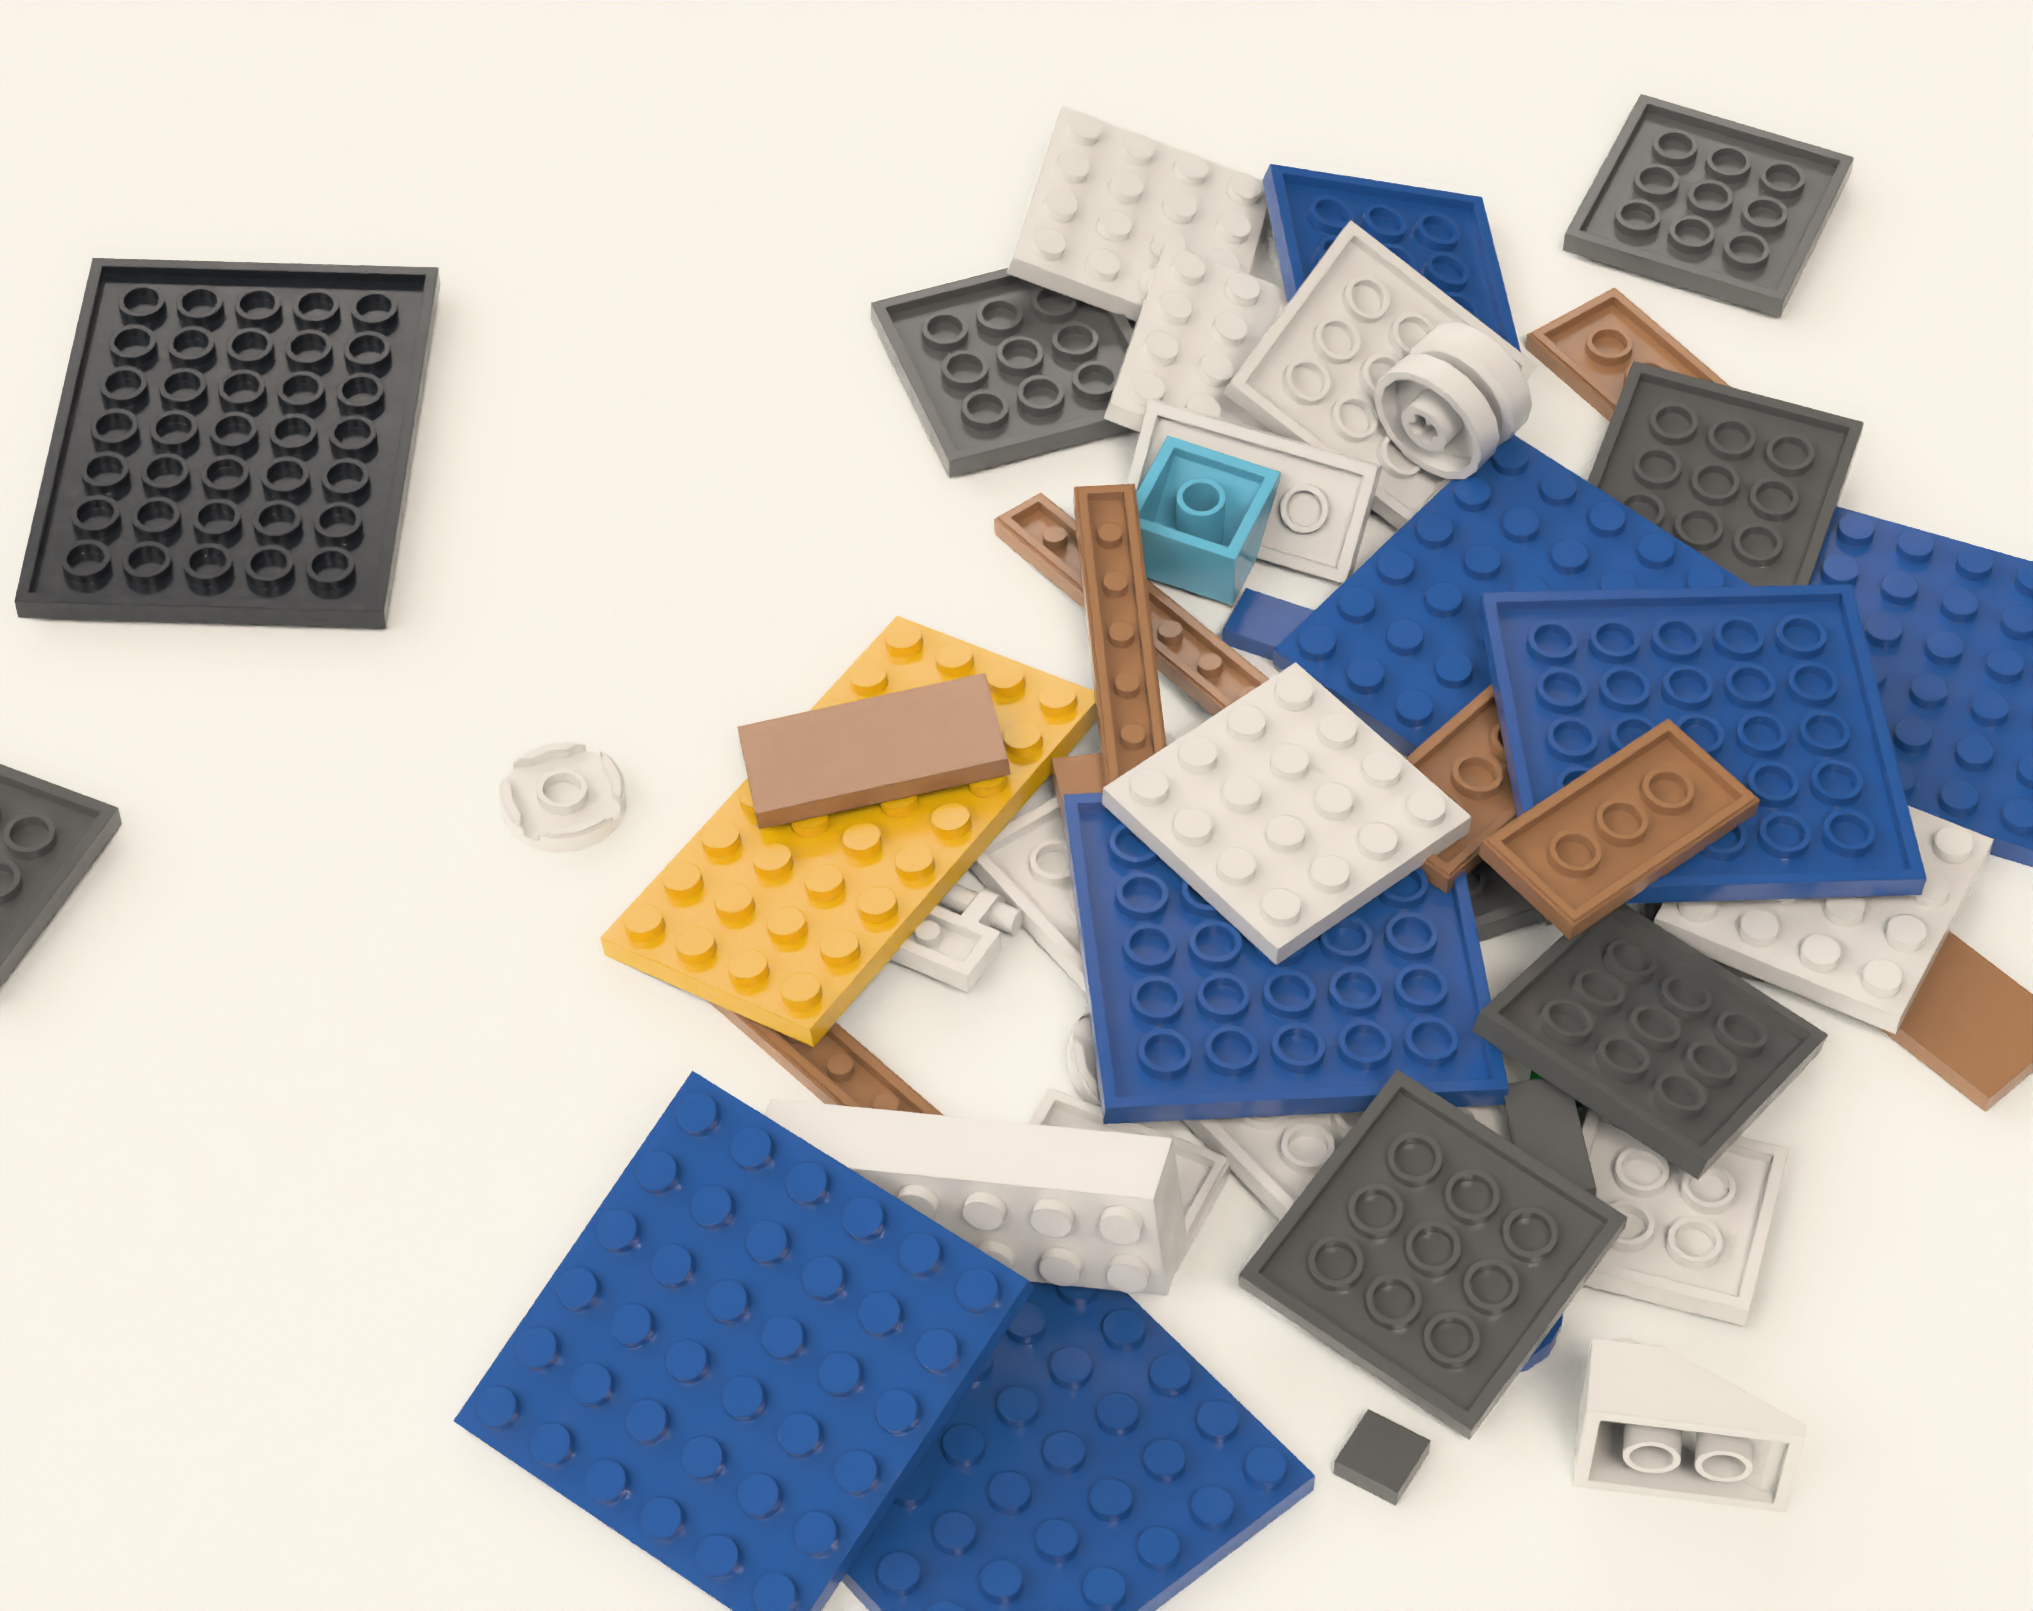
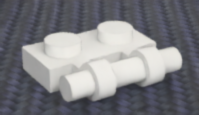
[890,884,1023,993]

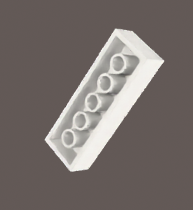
[764,1099,1187,1296]

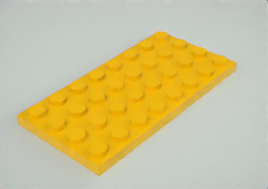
[600,616,1097,1047]

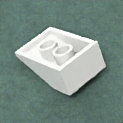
[1572,1338,1806,1513]

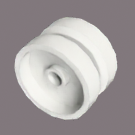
[1374,322,1532,479]

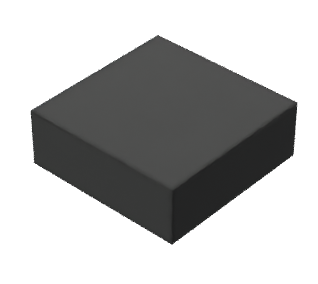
[1333,1409,1431,1506]

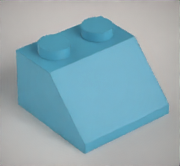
[1136,436,1281,606]

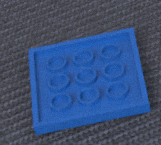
[1262,164,1521,352]

